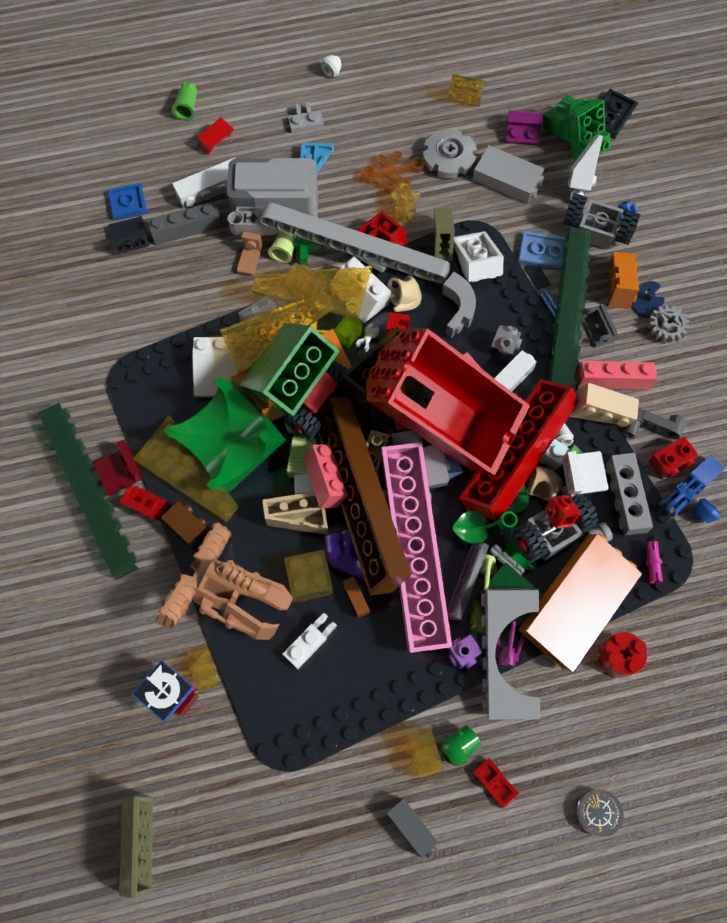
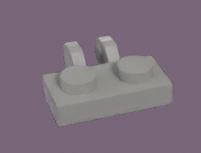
[288,102,324,133]

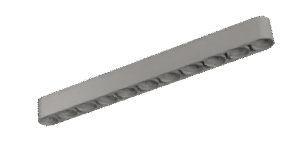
[260,202,450,284]

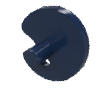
[633,281,665,317]

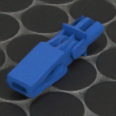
[659,455,725,517]

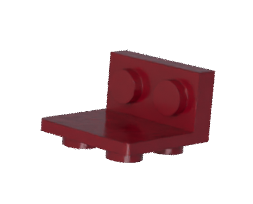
[94,439,144,496]

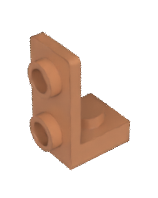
[237,231,263,276]

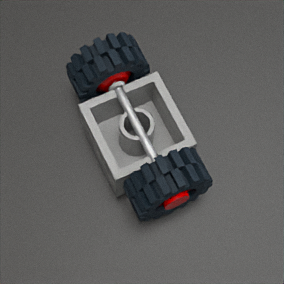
[563,193,641,249]
[512,494,598,562]

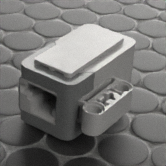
[227,158,318,235]

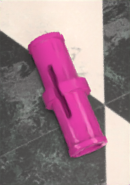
[645,541,663,584]

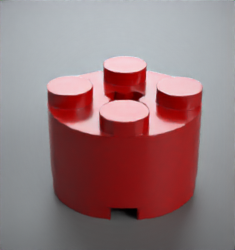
[598,632,647,678]

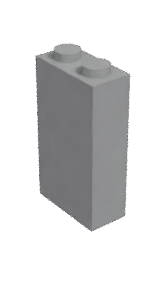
[473,145,545,204]

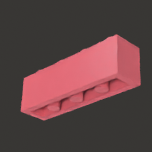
[575,361,657,390]

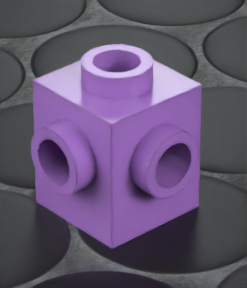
[448,635,483,669]

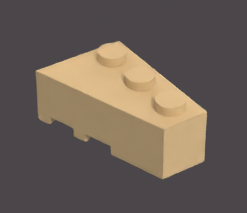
[569,383,639,426]
[263,492,329,535]

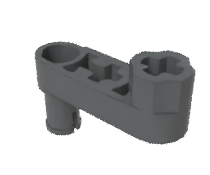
[624,408,687,440]

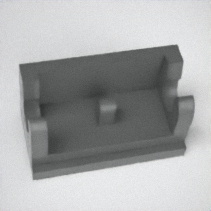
[581,303,618,348]

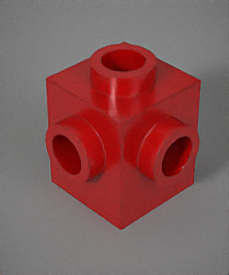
[544,495,581,529]

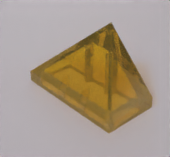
[187,646,219,692]

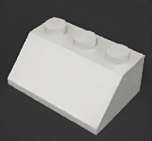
[328,257,391,323]

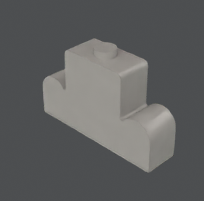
[391,431,450,500]

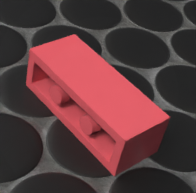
[303,445,348,509]

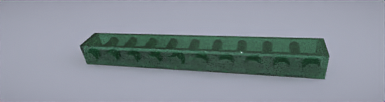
[547,227,593,390]
[38,403,139,580]

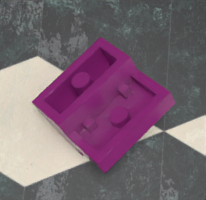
[506,110,543,145]

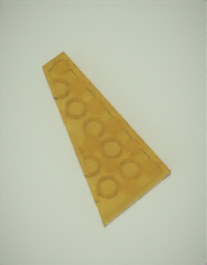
[251,266,372,319]
[220,291,333,377]
[134,415,238,523]

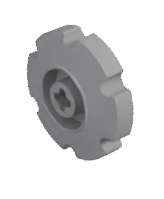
[423,129,477,178]

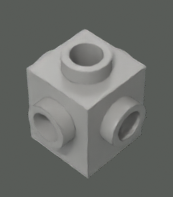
[492,325,522,354]

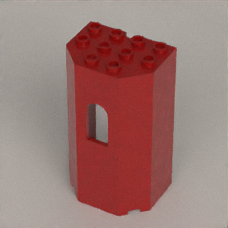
[366,328,530,476]

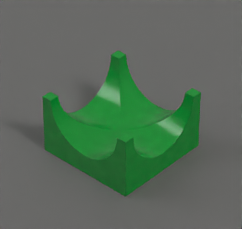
[164,377,286,492]

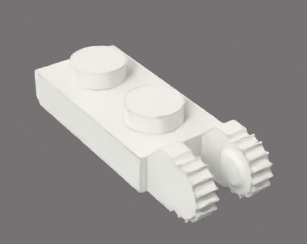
[283,613,337,669]

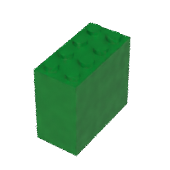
[240,323,340,416]

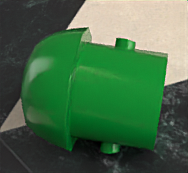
[440,725,481,766]

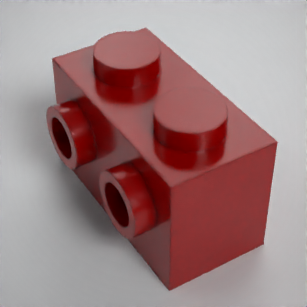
[648,436,699,479]

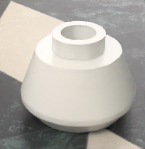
[321,55,341,77]

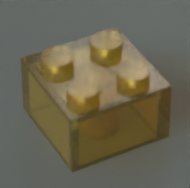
[284,550,333,603]

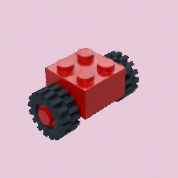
[284,360,348,440]

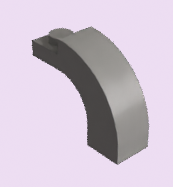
[442,272,476,338]

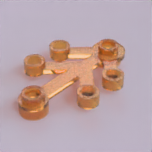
[360,151,425,193]

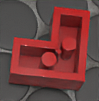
[356,211,407,246]

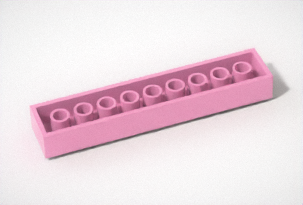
[380,442,452,653]

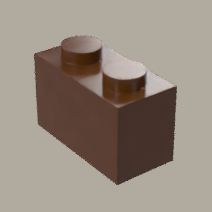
[161,501,209,549]

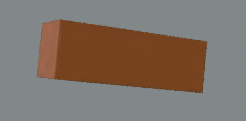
[342,576,370,618]

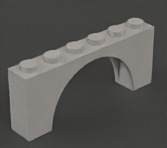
[481,588,540,720]

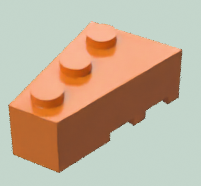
[608,252,639,309]

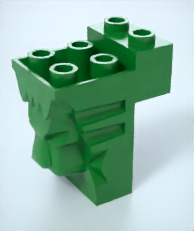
[543,95,611,160]

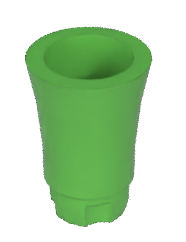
[172,82,197,121]

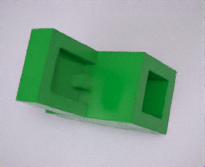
[294,236,323,269]

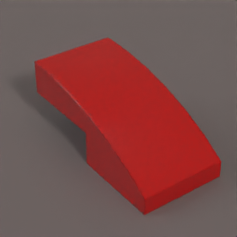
[473,758,519,810]

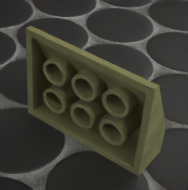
[116,797,153,898]

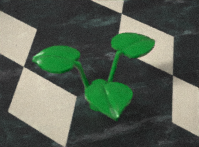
[453,484,537,570]

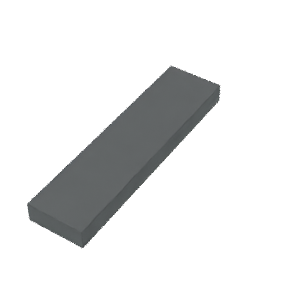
[447,542,489,620]

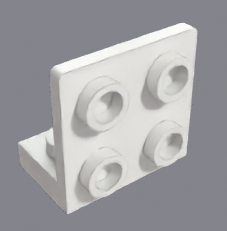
[562,451,608,496]

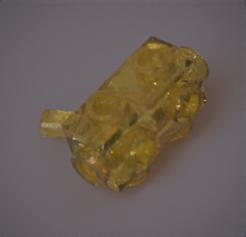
[391,183,420,222]

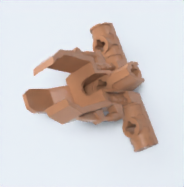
[156,522,293,640]

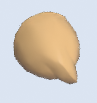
[387,276,421,312]
[527,465,563,501]

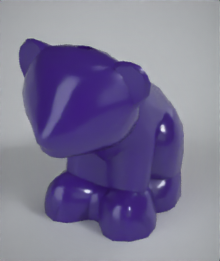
[324,530,365,581]

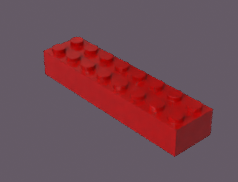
[459,379,579,521]

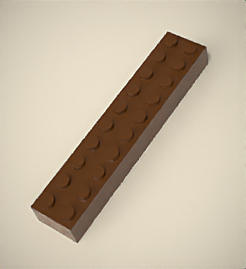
[315,397,411,595]

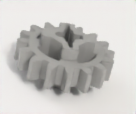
[648,305,690,344]

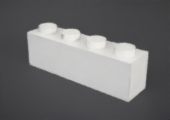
[172,158,235,209]

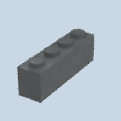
[147,202,223,245]

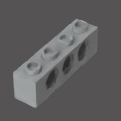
[606,453,653,536]

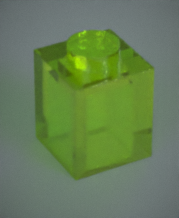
[334,314,362,348]

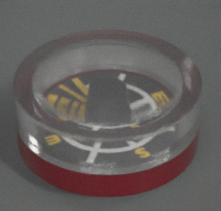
[575,790,624,837]

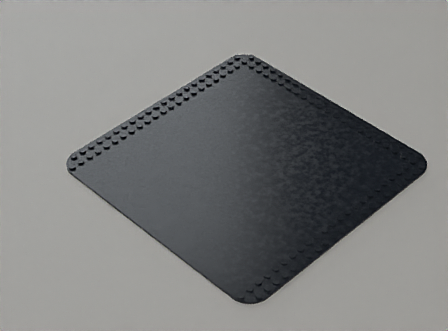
[108,220,693,772]

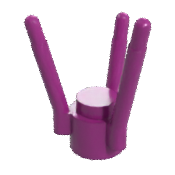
[495,621,525,666]

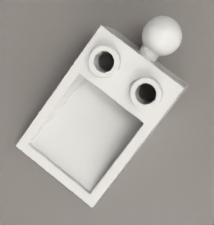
[567,134,603,199]

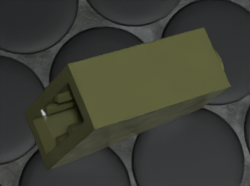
[433,208,455,262]

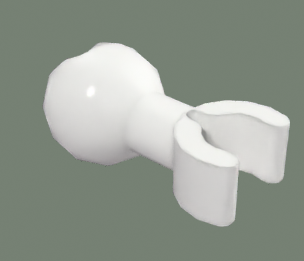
[356,324,379,352]

